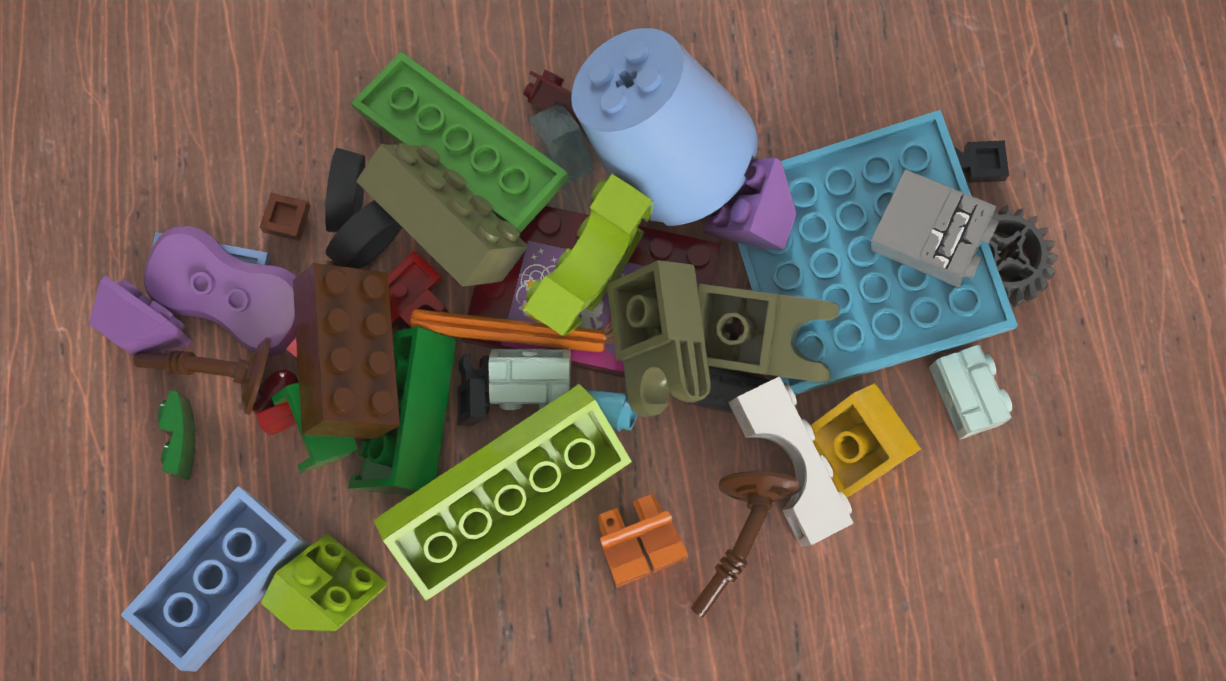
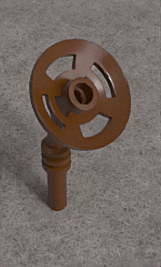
[133,337,271,415]
[691,471,801,617]

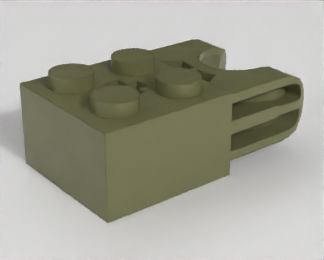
[607,260,711,417]
[698,283,840,382]

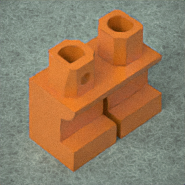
[598,494,689,588]

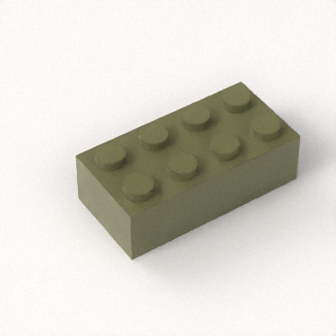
[356,143,528,287]

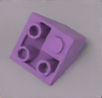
[703,158,797,250]
[89,275,192,356]

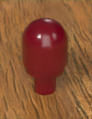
[252,369,299,415]

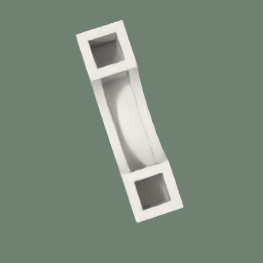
[728,376,853,547]

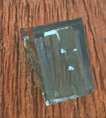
[527,103,594,184]

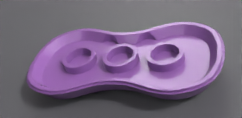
[144,226,296,355]

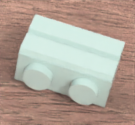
[929,345,1012,440]
[489,349,571,410]

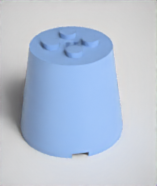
[571,28,758,226]

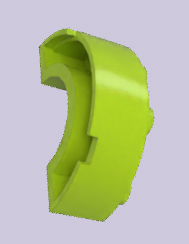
[524,174,654,336]

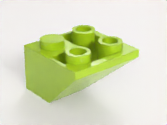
[261,533,388,631]

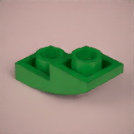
[157,390,196,480]

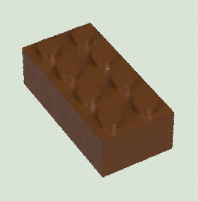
[293,263,400,439]

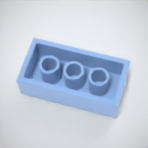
[121,486,309,672]

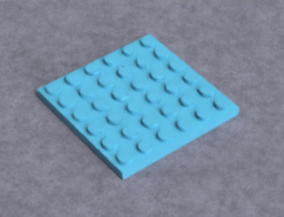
[738,110,1018,395]

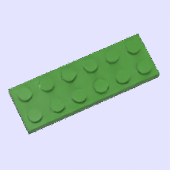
[351,52,569,233]

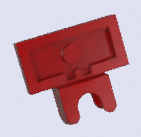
[388,251,448,329]

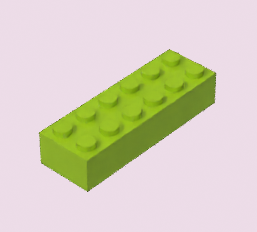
[374,384,632,601]

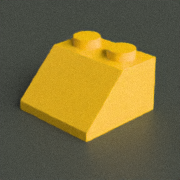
[810,383,921,498]

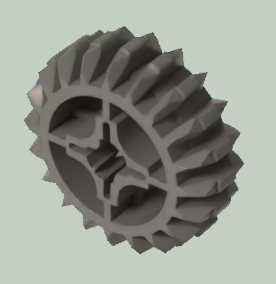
[989,205,1058,307]

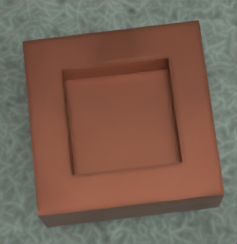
[260,193,311,241]

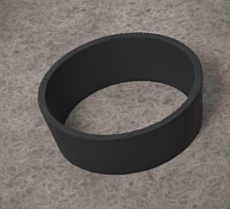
[325,148,366,232]
[326,200,403,269]

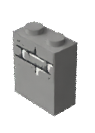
[871,169,999,288]

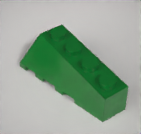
[348,327,456,496]

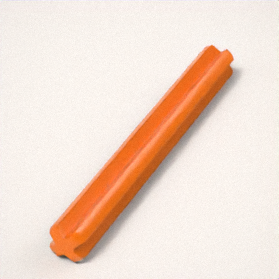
[410,309,606,352]

